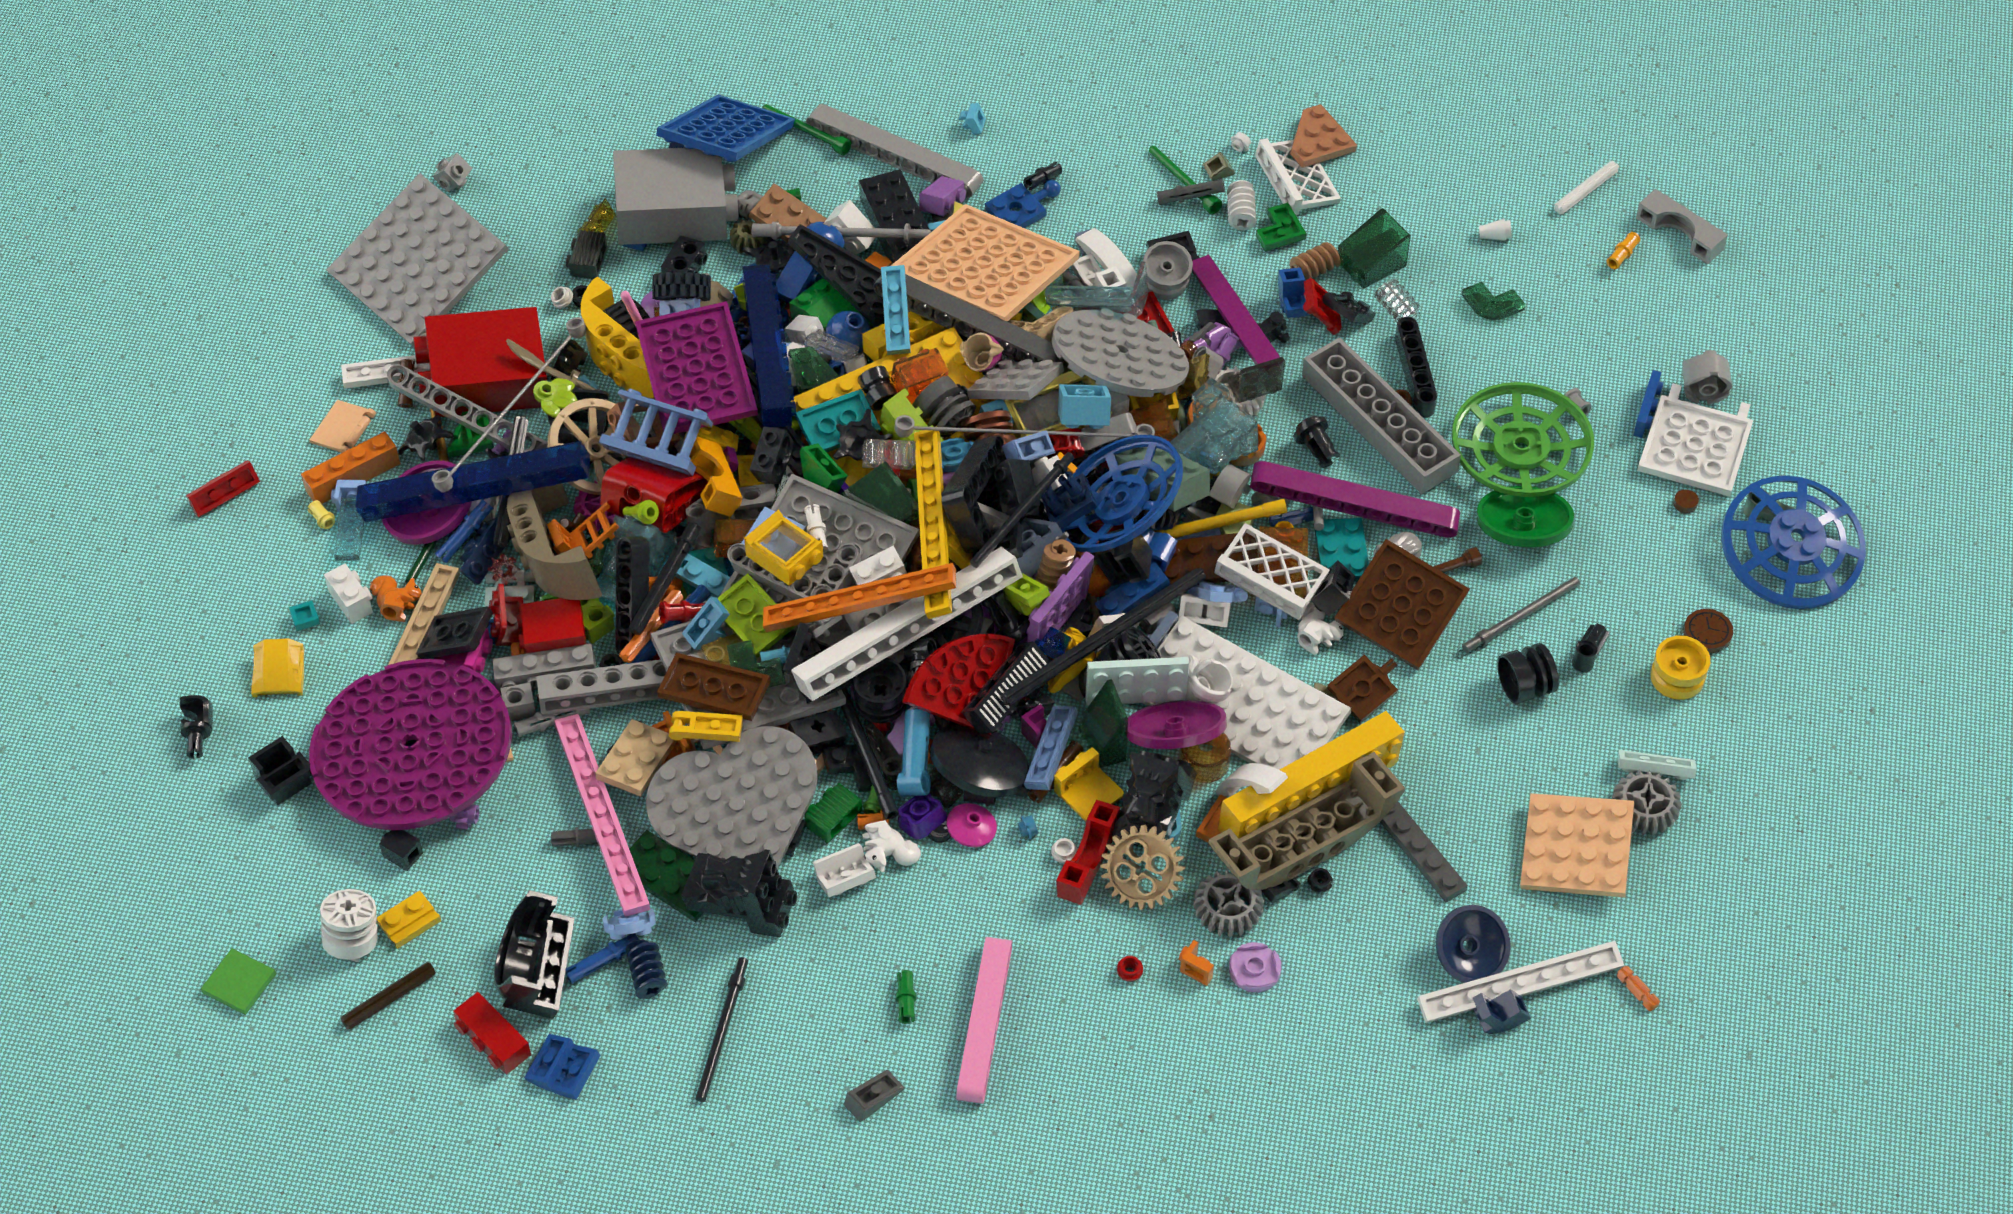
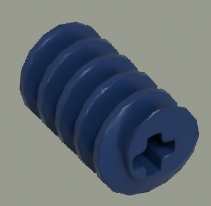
[625,939,668,999]

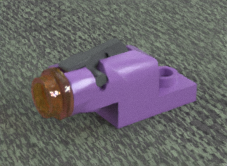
[1179,322,1242,363]

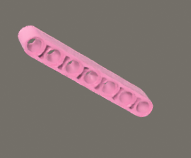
[956,937,1012,1104]

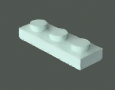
[1618,750,1697,780]

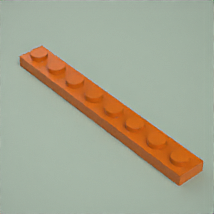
[763,563,956,633]

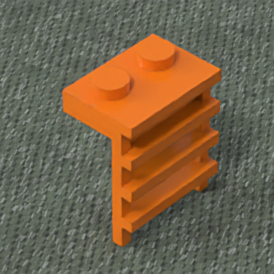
[547,502,619,559]

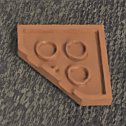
[1290,104,1357,168]

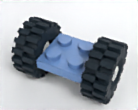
[652,272,711,316]

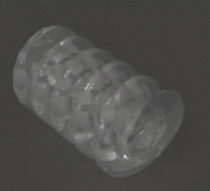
[1375,278,1420,322]

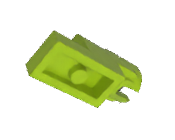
[1002,573,1050,617]

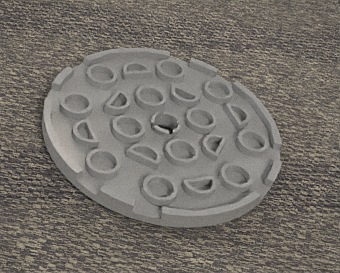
[1052,308,1189,397]

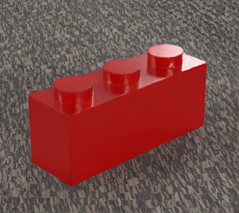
[453,992,531,1075]

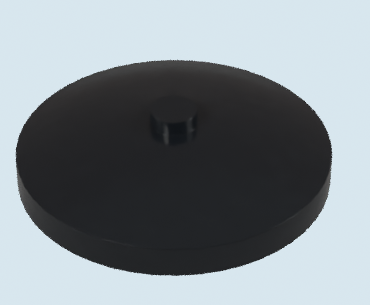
[930,724,1029,797]

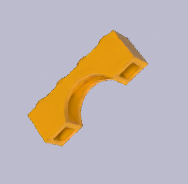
[689,436,742,517]

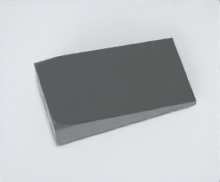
[844,1069,905,1122]

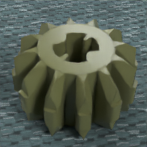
[730,218,768,256]

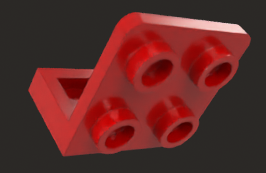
[489,583,523,646]

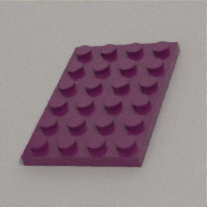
[635,301,758,434]

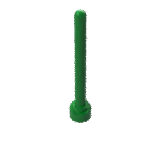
[762,104,852,156]
[1149,145,1223,215]

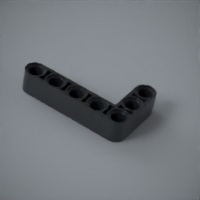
[942,435,1005,553]

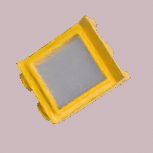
[744,509,823,586]

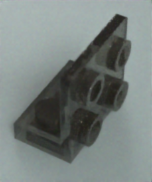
[1228,357,1285,403]

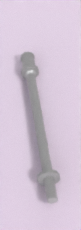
[752,222,931,244]

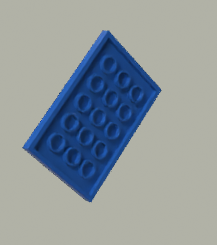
[656,94,795,162]

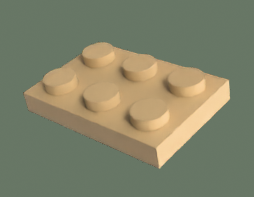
[595,719,677,797]

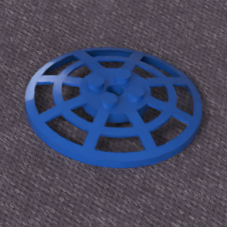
[1061,435,1183,553]
[1721,476,1866,609]

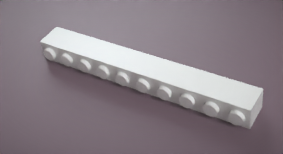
[791,547,1023,701]

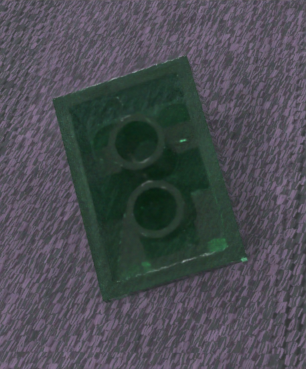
[1079,679,1128,768]

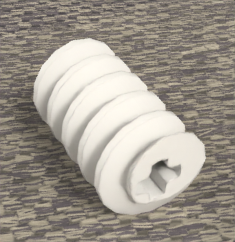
[1227,180,1256,230]

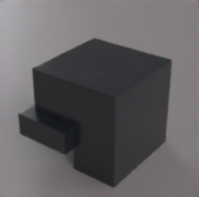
[1090,528,1152,586]
[248,736,312,806]

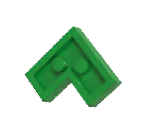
[1256,202,1306,251]

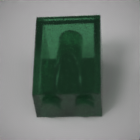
[1337,208,1411,289]
[840,461,919,524]

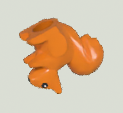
[370,575,422,622]

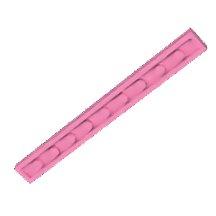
[554,714,650,917]

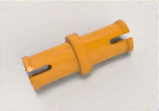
[1606,232,1641,270]

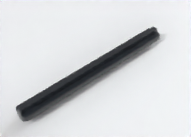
[493,416,528,548]

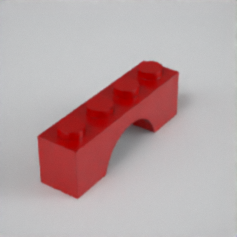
[1056,799,1120,905]

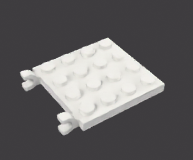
[1637,383,1753,497]

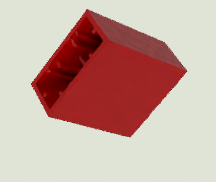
[413,307,548,417]

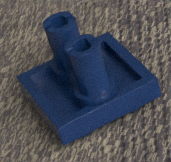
[1041,471,1097,529]

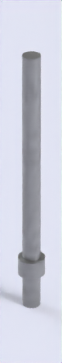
[1462,577,1580,653]

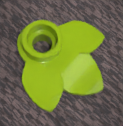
[533,378,578,418]

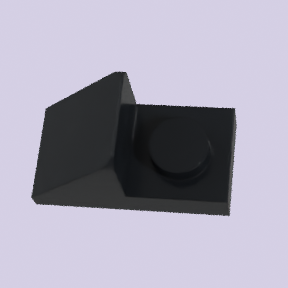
[1062,599,1093,638]

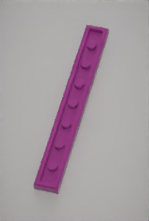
[1192,254,1281,372]

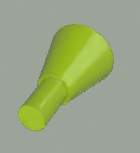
[623,500,659,524]

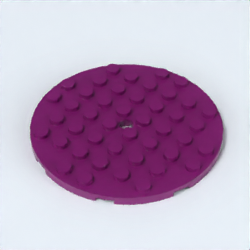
[309,659,512,830]

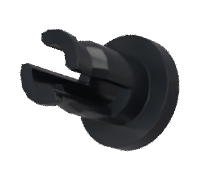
[1293,416,1340,468]
[982,590,1030,644]

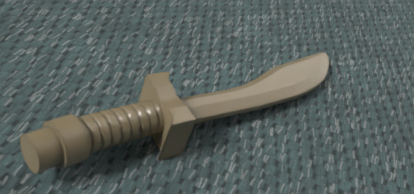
[506,339,599,390]

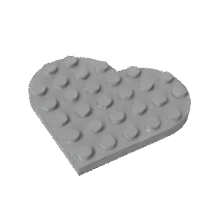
[646,726,818,869]

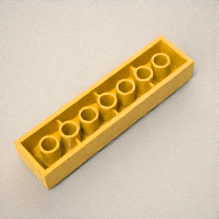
[1218,711,1405,839]

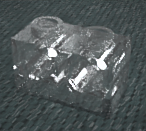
[862,439,916,470]

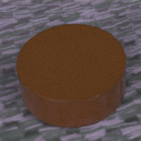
[1673,489,1699,513]

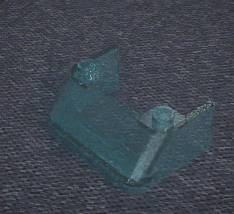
[1045,262,1149,318]

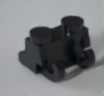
[1257,311,1290,343]
[551,339,588,380]

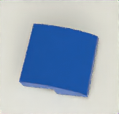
[524,1034,601,1100]

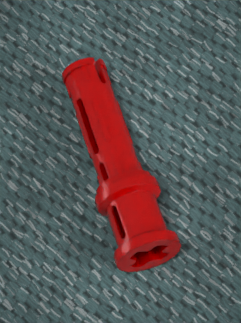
[659,600,705,624]

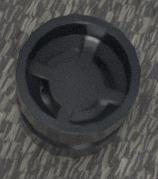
[858,366,897,411]

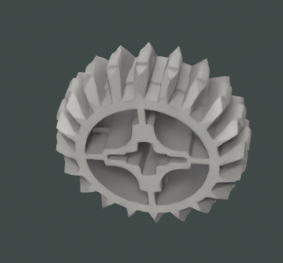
[1611,770,1682,836]
[1193,869,1264,938]

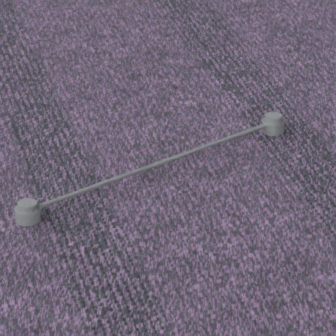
[432,317,586,492]
[894,415,1155,438]

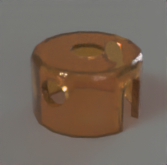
[1180,732,1231,783]

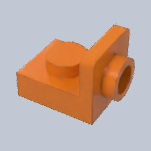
[1179,940,1214,986]

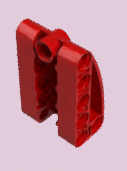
[600,457,708,533]

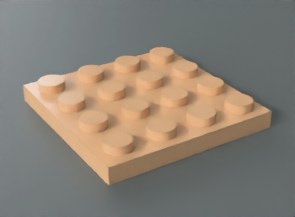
[1520,793,1634,898]

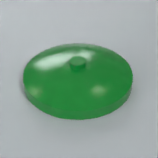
[1477,486,1574,547]

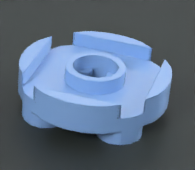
[602,908,656,940]

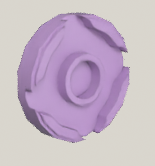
[1229,942,1281,993]

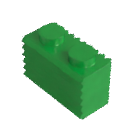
[804,783,862,844]

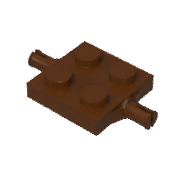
[1327,654,1398,724]

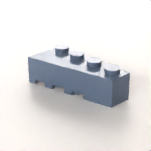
[980,517,1067,606]

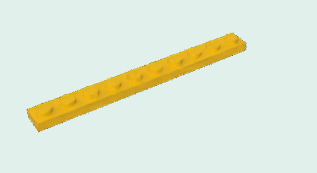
[914,430,952,620]

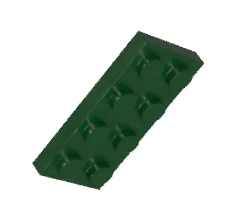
[629,830,703,923]

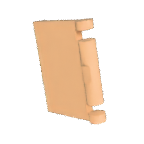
[309,400,376,453]

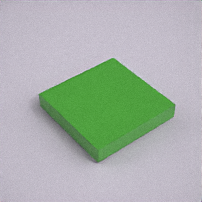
[201,948,276,1015]

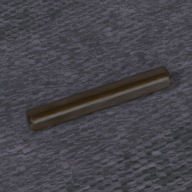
[341,962,436,1030]

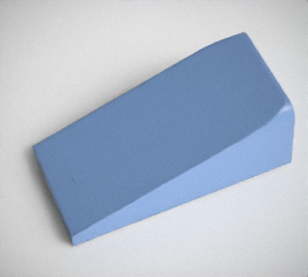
[1002,430,1055,462]

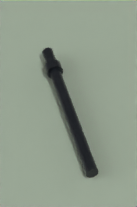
[695,957,749,1102]

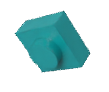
[289,600,320,631]

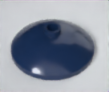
[1436,905,1511,983]

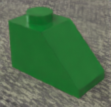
[800,443,848,494]

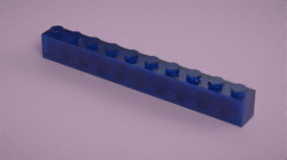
[742,264,796,427]
[355,441,590,522]

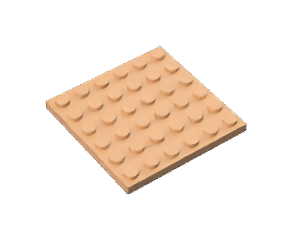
[891,204,1080,322]

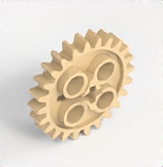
[1100,825,1185,910]

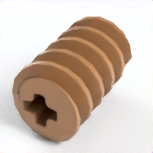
[1289,242,1340,281]
[1035,539,1076,592]

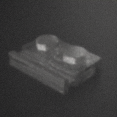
[804,330,860,363]

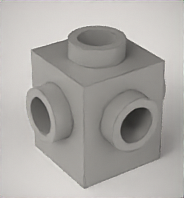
[432,153,473,192]

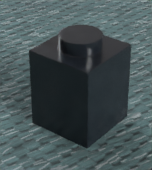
[379,830,423,871]

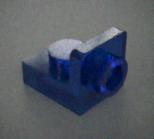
[1035,627,1071,659]

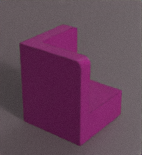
[1021,704,1047,749]

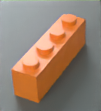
[301,431,401,504]

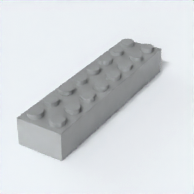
[1302,337,1461,494]

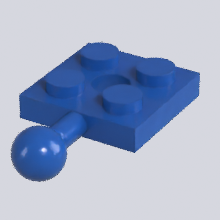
[984,180,1061,228]

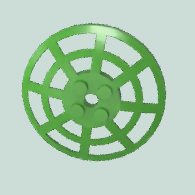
[1452,382,1594,497]

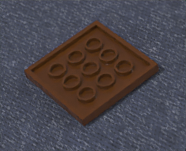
[1334,539,1470,671]

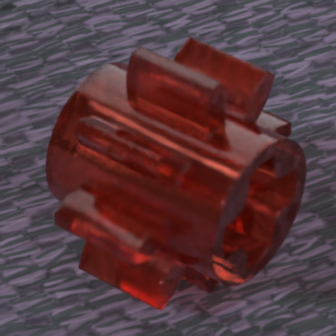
[488,553,520,585]

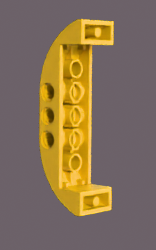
[581,277,654,398]

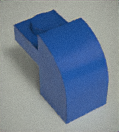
[1278,267,1310,318]

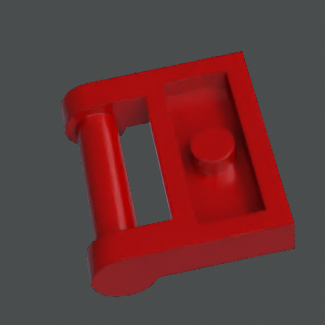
[1303,278,1342,335]

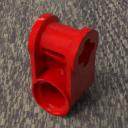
[1047,428,1085,459]

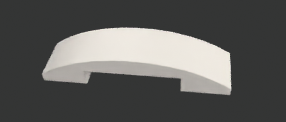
[1076,228,1147,300]
[1216,763,1288,797]

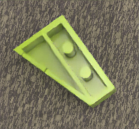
[879,388,944,468]

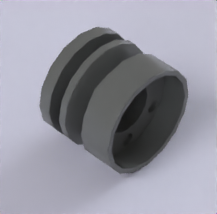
[912,376,976,439]

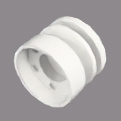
[320,889,378,960]

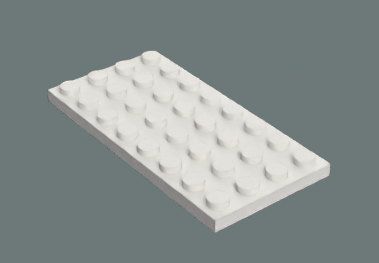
[1143,616,1351,770]

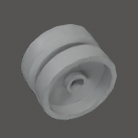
[1140,241,1193,300]

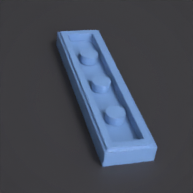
[1024,706,1078,790]

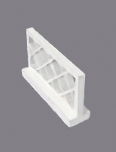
[1255,138,1341,215]
[1214,523,1330,620]

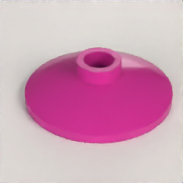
[946,803,997,847]

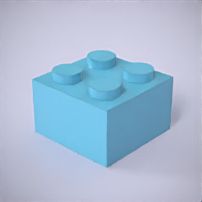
[1057,384,1111,429]

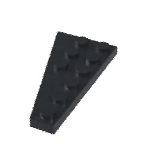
[788,224,885,327]

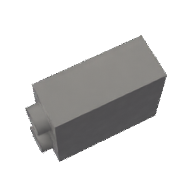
[613,148,738,245]

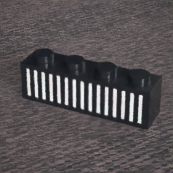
[961,641,1051,734]

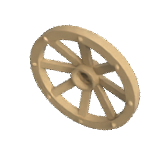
[547,398,641,495]

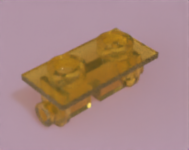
[577,198,616,235]

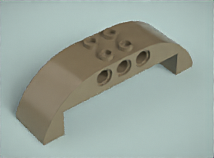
[507,454,603,600]
[1208,752,1405,890]

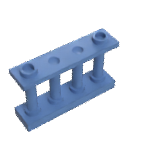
[599,389,713,476]

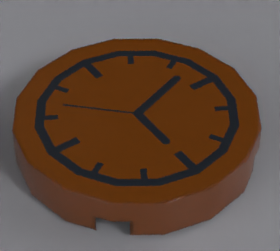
[1683,609,1733,653]

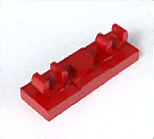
[186,460,260,517]

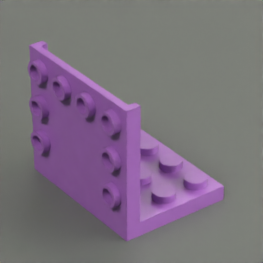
[959,551,1094,651]

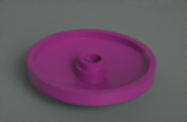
[381,460,473,545]
[1125,700,1227,749]

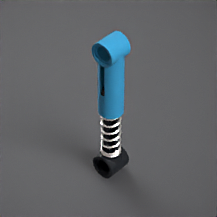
[897,637,937,797]

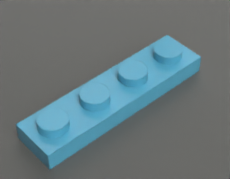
[881,265,911,355]

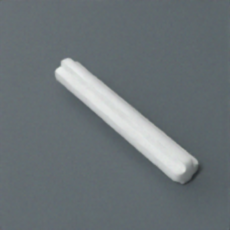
[1554,161,1619,214]

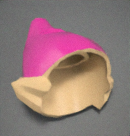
[960,332,1004,372]

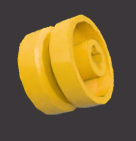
[1650,635,1711,700]

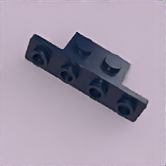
[460,515,512,585]

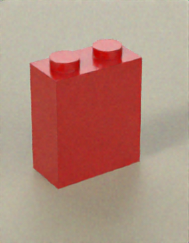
[517,598,586,654]

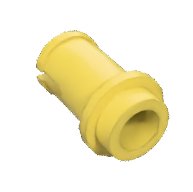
[307,500,335,529]

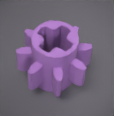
[450,804,480,830]

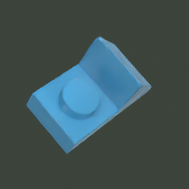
[682,596,730,650]

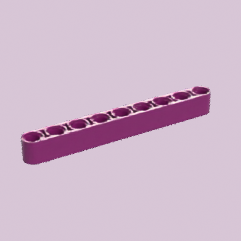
[1250,461,1460,538]

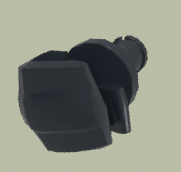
[179,695,213,759]

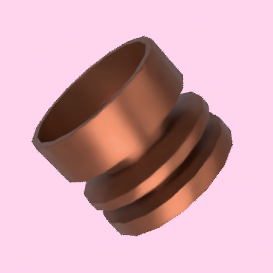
[961,410,1016,444]

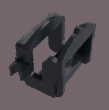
[548,387,611,471]

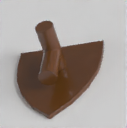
[546,512,593,553]

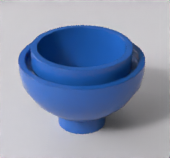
[826,311,871,354]

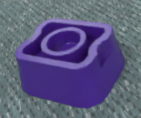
[898,793,947,839]

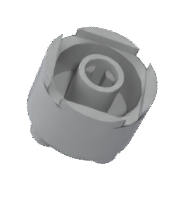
[1682,350,1732,404]

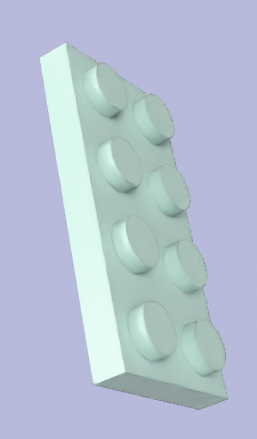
[1085,657,1189,706]

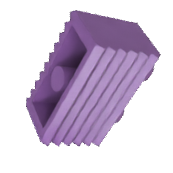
[919,175,966,217]

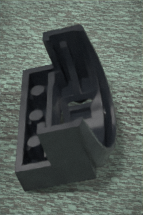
[494,890,575,1019]

